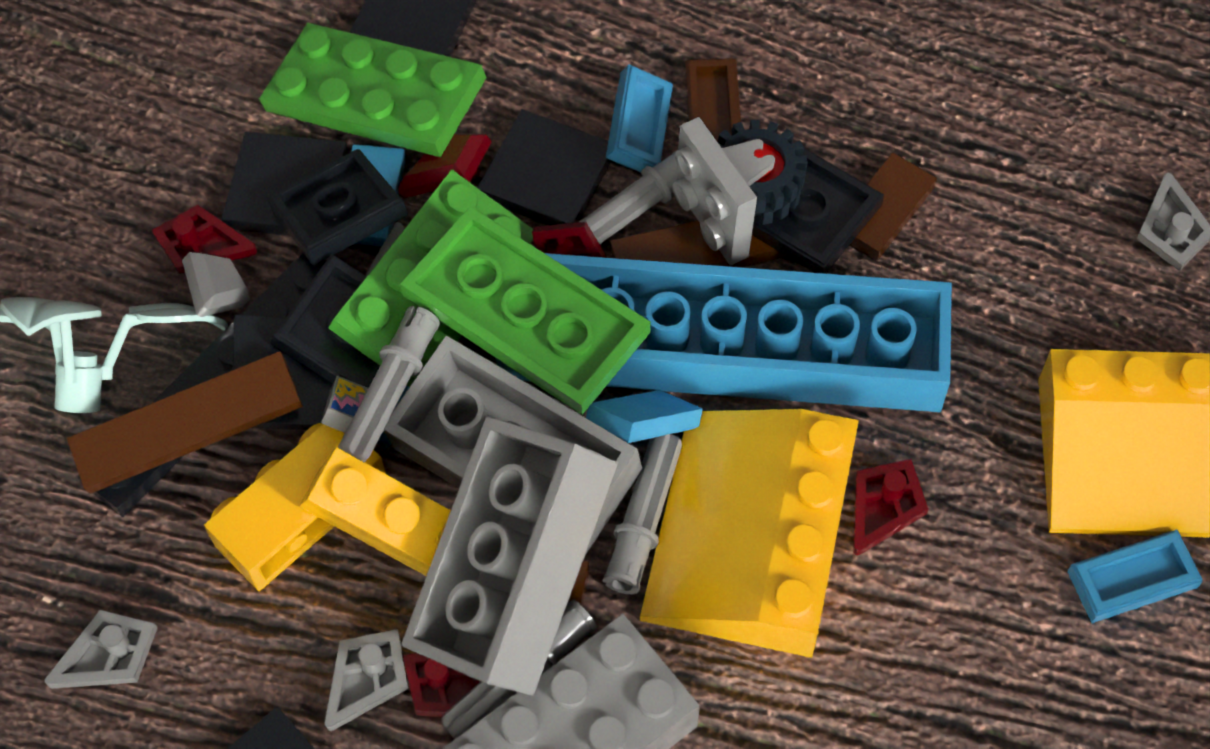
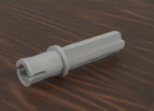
[580,150,677,244]
[338,306,440,462]
[602,434,682,594]
[441,600,598,739]

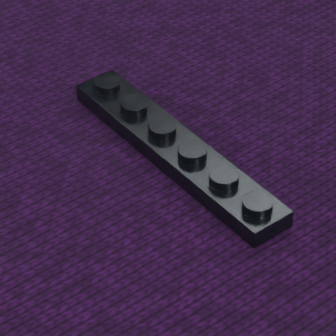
[78,253,327,518]

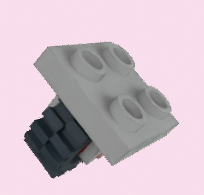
[673,117,808,266]

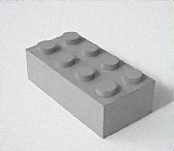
[383,335,643,557]
[401,416,618,696]
[443,614,700,749]

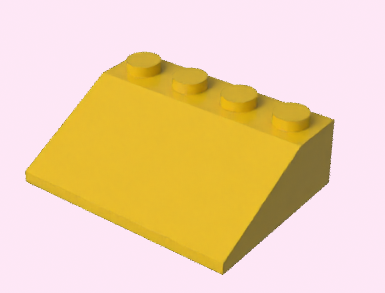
[1038,349,1210,538]
[640,409,859,658]

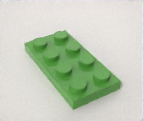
[259,23,486,157]
[329,170,533,387]
[400,206,651,415]

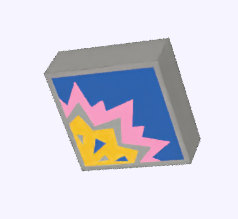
[321,376,368,433]

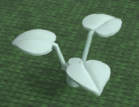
[0,297,228,413]

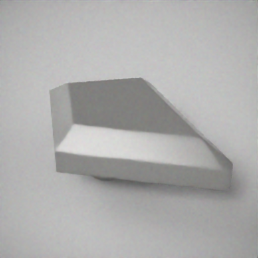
[1137,172,1210,271]
[182,252,250,317]
[45,610,158,688]
[325,629,409,731]

